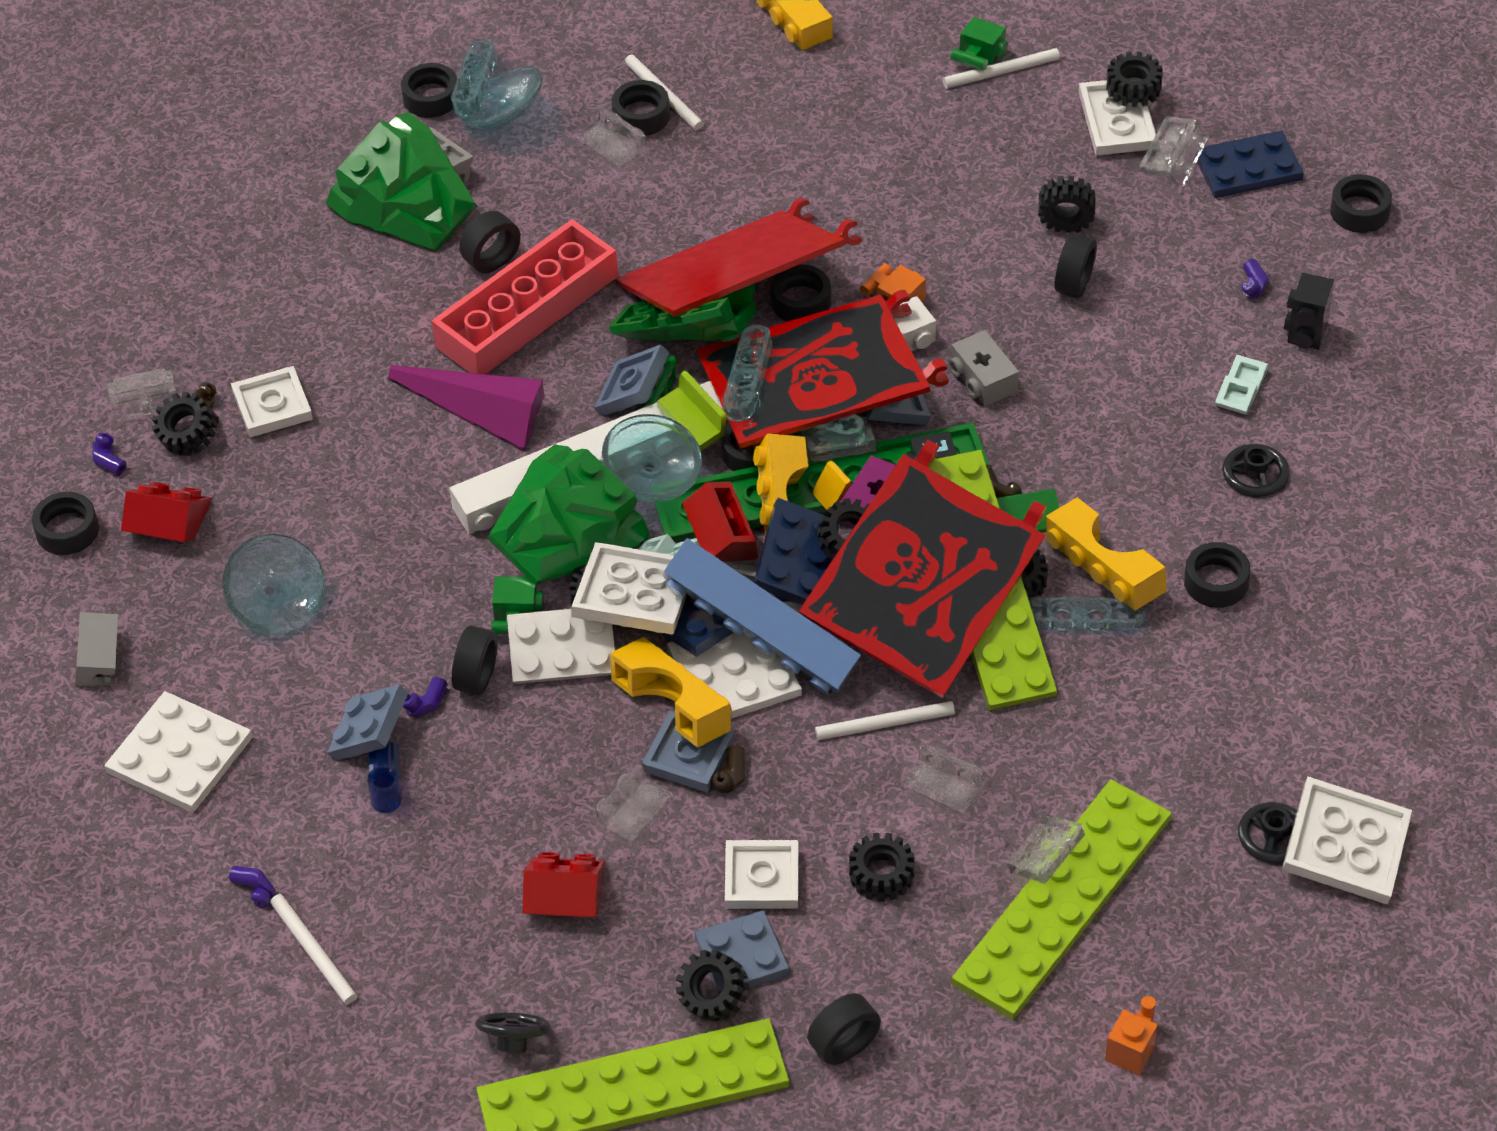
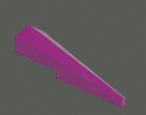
[388,365,544,451]

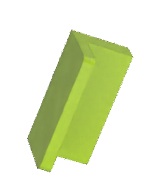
[657,370,727,452]

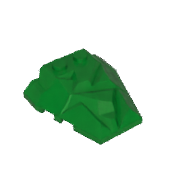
[326,112,477,252]
[609,283,756,342]
[487,444,650,585]

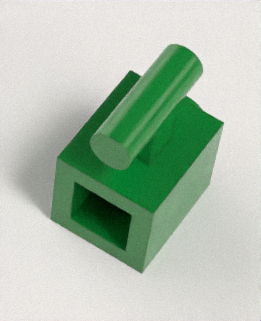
[950,17,1008,71]
[491,576,544,634]

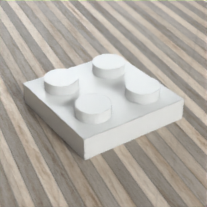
[231,366,313,438]
[725,840,798,909]

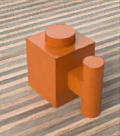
[859,263,926,302]
[1105,996,1158,1076]

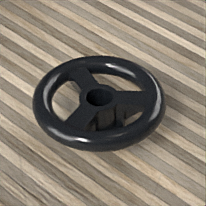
[1222,444,1290,497]
[1238,802,1297,863]
[476,1013,551,1053]

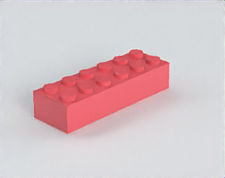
[431,219,618,374]

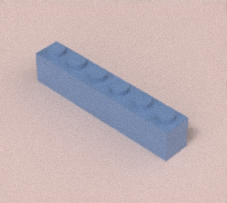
[663,538,861,694]

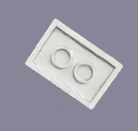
[1079,78,1157,156]
[507,609,615,685]

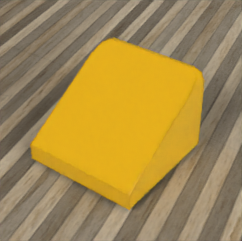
[813,461,851,510]

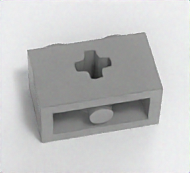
[949,330,1019,407]

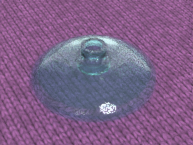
[460,66,543,131]
[601,414,702,502]
[222,534,325,635]

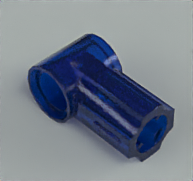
[367,740,402,813]

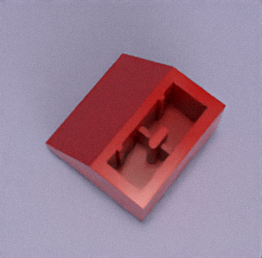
[121,482,212,542]
[682,482,759,562]
[522,852,605,917]

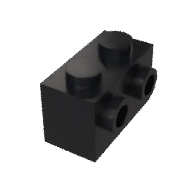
[1284,272,1334,350]

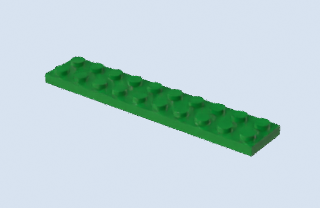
[651,422,989,544]

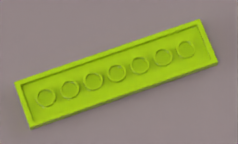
[928,450,1057,711]
[951,779,1172,1021]
[476,1018,789,1131]

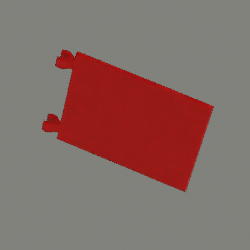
[615,198,862,317]

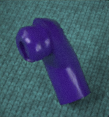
[1242,259,1269,299]
[92,433,127,476]
[403,677,448,717]
[229,866,275,908]

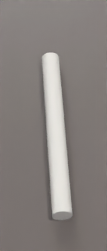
[943,48,1060,89]
[625,55,704,131]
[815,701,955,741]
[270,894,357,1005]

